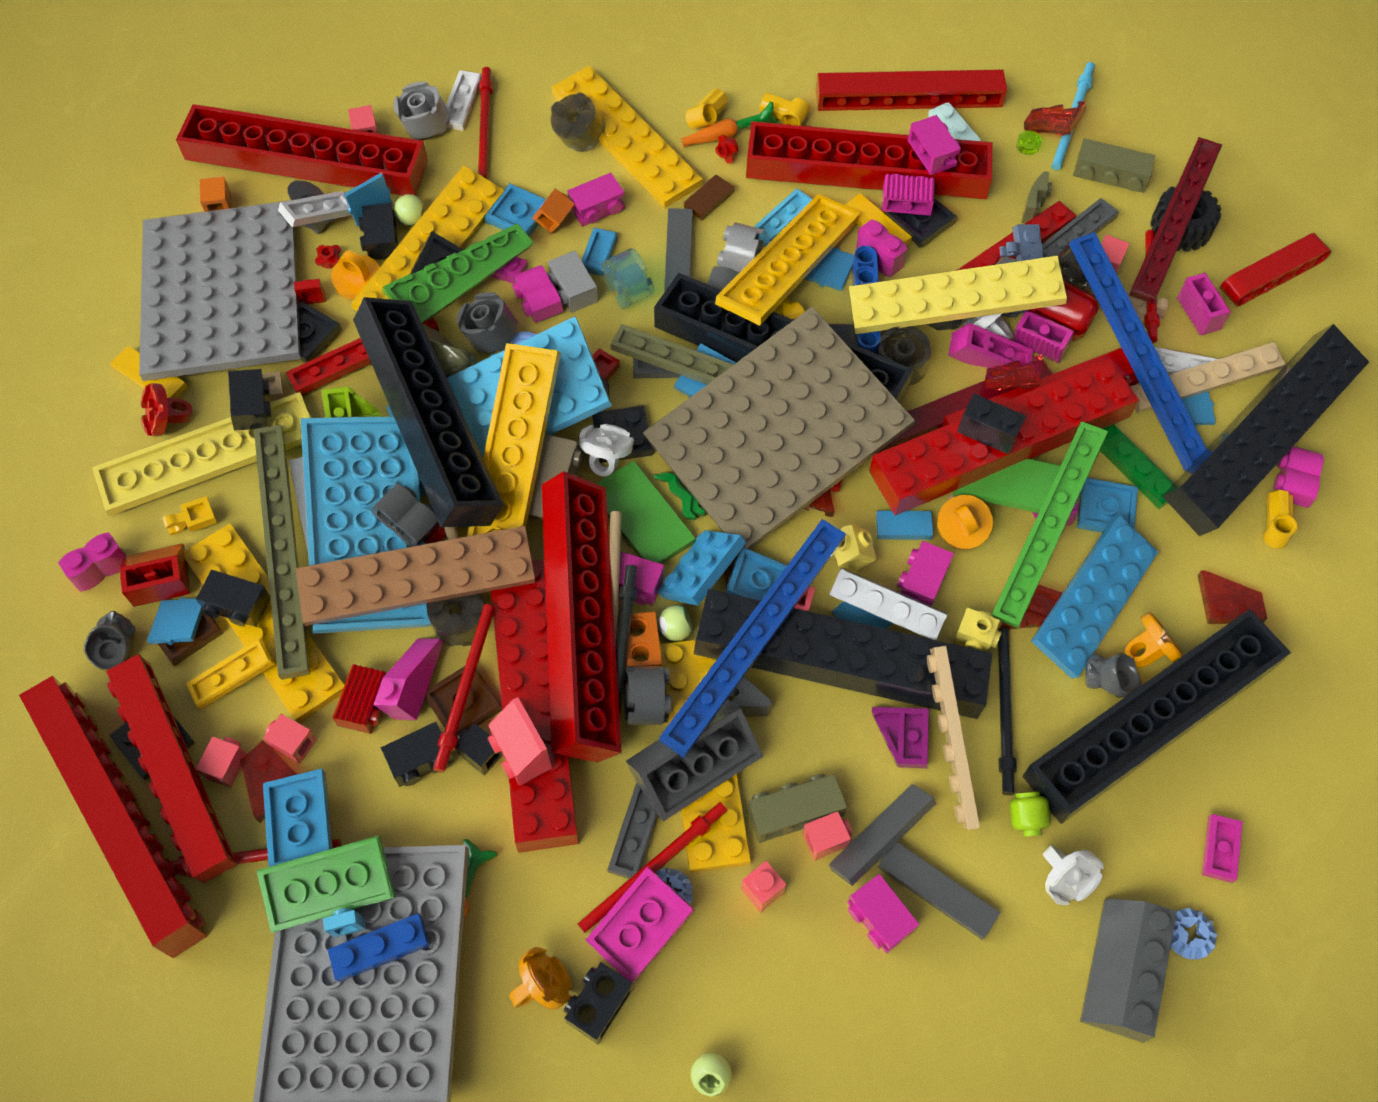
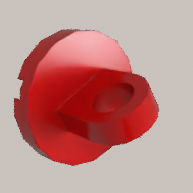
[141,383,193,437]

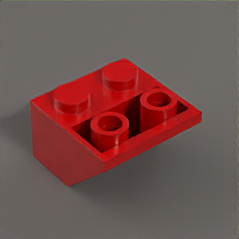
[119,543,190,607]

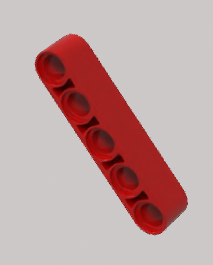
[1220,233,1332,307]

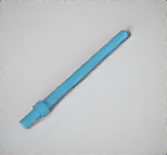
[1051,62,1095,170]

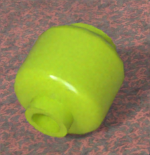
[1009,792,1051,837]

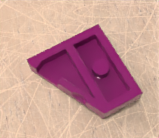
[872,707,929,769]

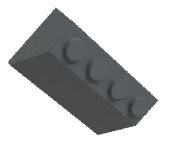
[626,699,763,822]
[1080,899,1177,1043]

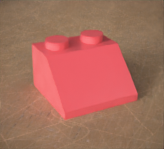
[487,697,552,786]

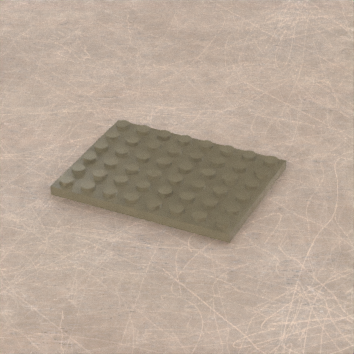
[643,307,915,550]

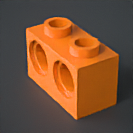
[618,611,662,666]

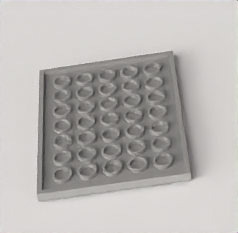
[139,200,301,381]
[253,845,469,1102]

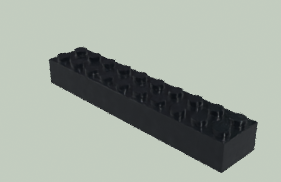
[654,273,913,403]
[353,297,504,527]
[1162,324,1369,536]
[694,589,993,719]
[1022,609,1291,824]

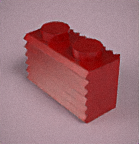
[332,664,386,734]

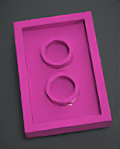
[586,867,695,984]

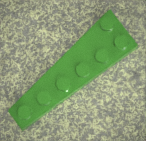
[382,223,533,324]

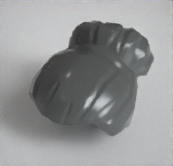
[84,611,135,670]
[1085,653,1141,698]

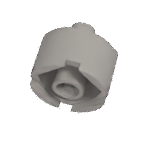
[393,81,449,140]
[717,222,765,272]

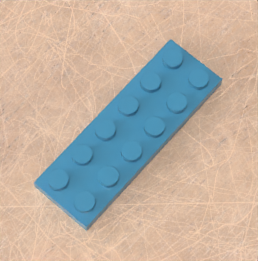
[1031,515,1158,679]

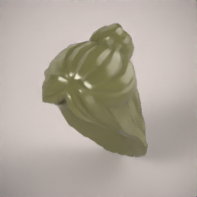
[422,324,477,378]

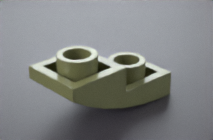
[1021,171,1052,223]

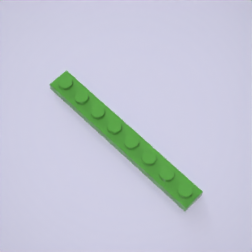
[992,421,1108,629]

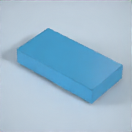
[581,228,618,276]
[876,511,933,540]

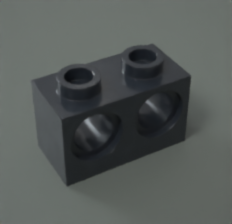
[564,962,634,1044]

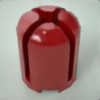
[1029,280,1099,342]

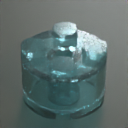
[600,248,655,309]

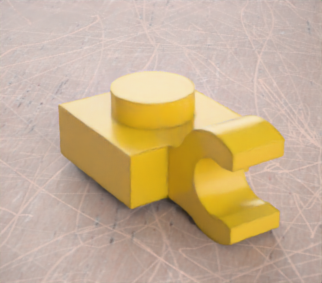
[163,496,217,535]

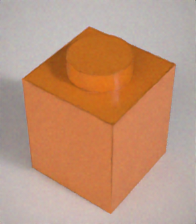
[200,176,232,212]
[532,188,574,233]

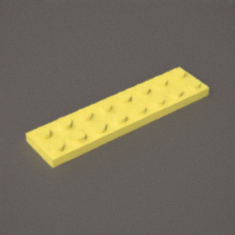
[849,256,1067,334]
[92,392,310,516]

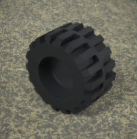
[1150,186,1221,252]

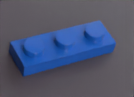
[327,913,430,982]

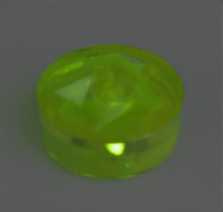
[1016,131,1042,155]

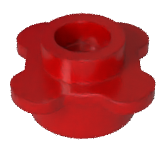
[715,135,738,163]
[315,245,341,269]

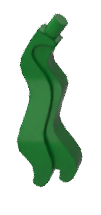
[654,472,706,520]

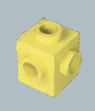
[834,525,877,572]
[953,608,1001,652]

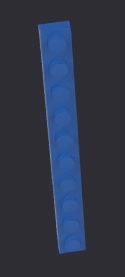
[1069,232,1207,471]
[659,519,846,758]

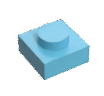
[323,908,366,938]

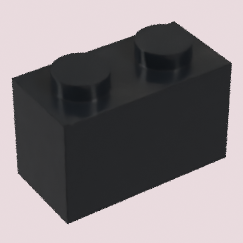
[358,203,398,260]
[228,369,272,431]
[957,393,1026,454]
[196,570,270,627]
[381,722,454,787]

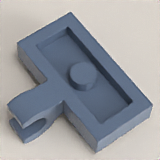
[999,224,1043,261]

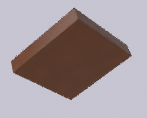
[425,666,502,737]

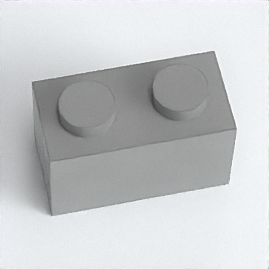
[547,251,598,313]

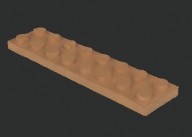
[296,526,536,626]

